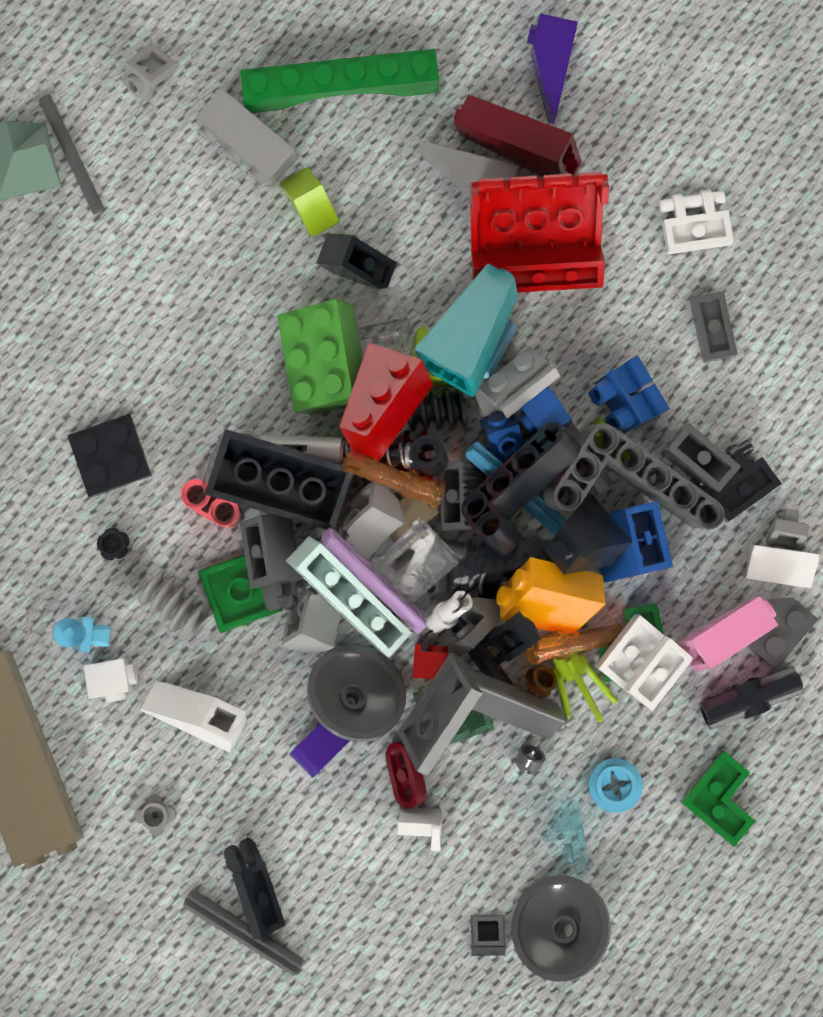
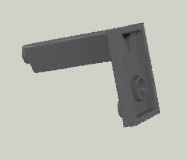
[398,652,567,776]

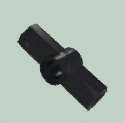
[698,666,804,730]

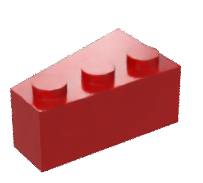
[339,342,433,461]

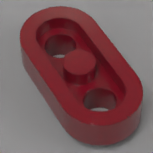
[385,740,427,809]

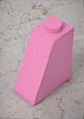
[677,596,778,671]

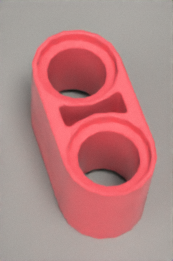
[181,479,242,528]

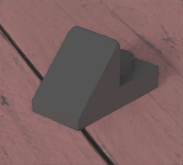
[451,597,500,656]

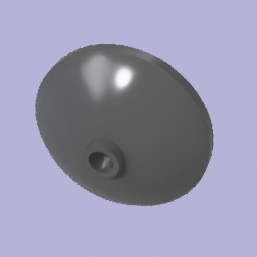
[307,644,406,742]
[511,875,611,982]

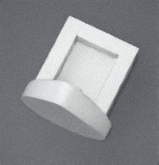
[398,807,442,851]

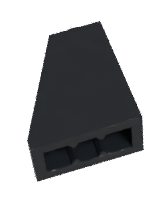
[544,494,632,575]

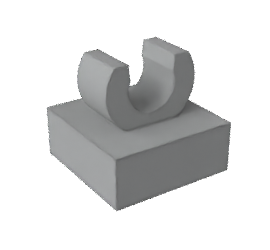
[766,508,809,550]

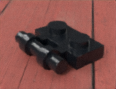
[693,439,782,523]

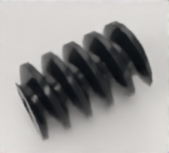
[401,389,467,432]

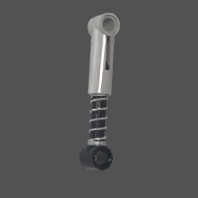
[240,431,448,477]

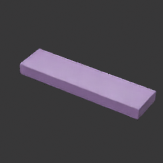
[321,527,427,634]

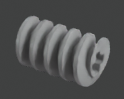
[139,569,214,641]

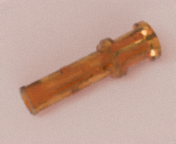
[342,450,445,509]
[525,623,623,665]

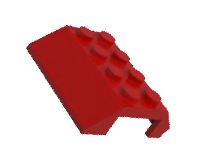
[470,172,609,293]

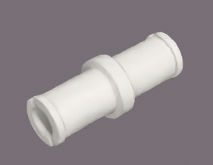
[421,591,473,639]

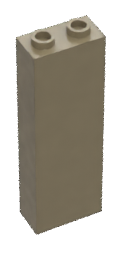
[0,651,84,869]

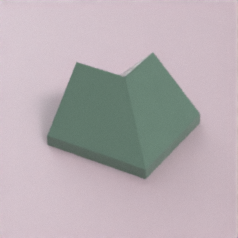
[0,121,61,201]

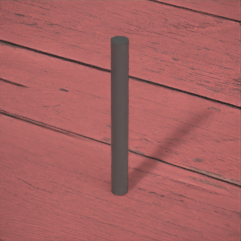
[39,95,105,215]

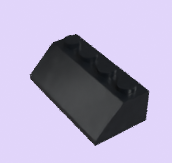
[201,428,355,530]

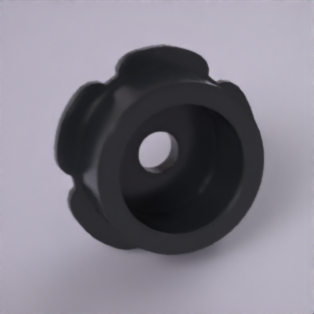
[97,528,130,561]

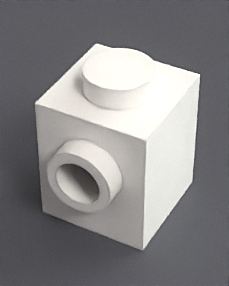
[83,658,138,703]

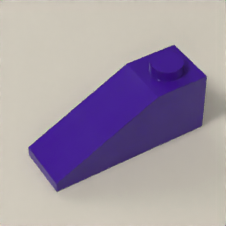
[527,13,578,124]

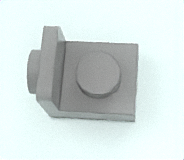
[123,43,177,102]

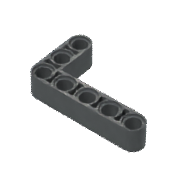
[544,424,724,529]

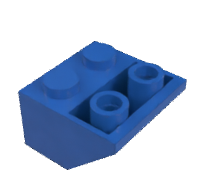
[599,501,673,583]

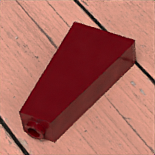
[454,94,582,177]

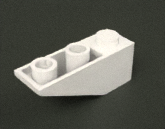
[140,680,246,753]

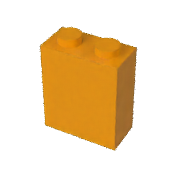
[497,557,606,636]

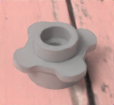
[135,795,176,836]

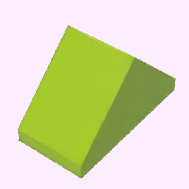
[279,167,340,238]

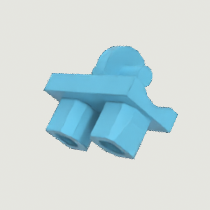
[52,616,111,652]

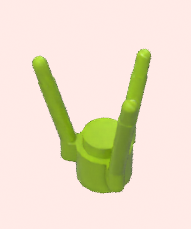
[552,648,618,722]

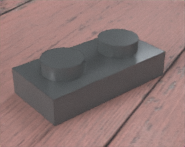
[689,291,738,363]

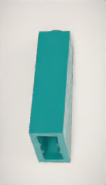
[415,264,518,397]

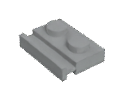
[479,346,560,418]

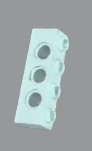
[286,536,412,658]

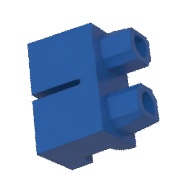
[588,355,670,434]

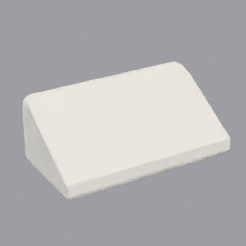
[745,545,819,588]

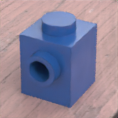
[519,386,572,434]
[479,411,524,463]

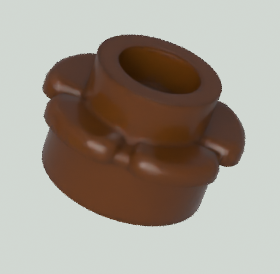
[525,666,557,698]

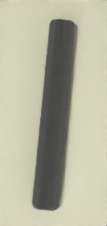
[183,890,304,976]

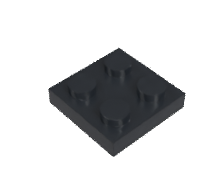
[67,413,152,498]

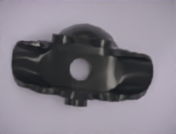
[450,536,554,600]

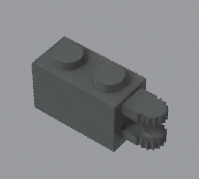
[240,514,302,611]

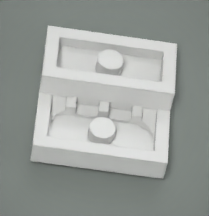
[595,613,693,711]

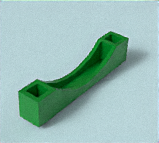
[240,48,439,113]

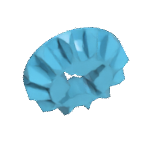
[589,758,643,813]

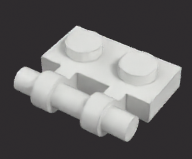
[658,189,734,255]

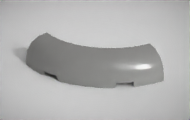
[282,480,404,653]

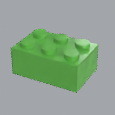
[277,299,363,415]

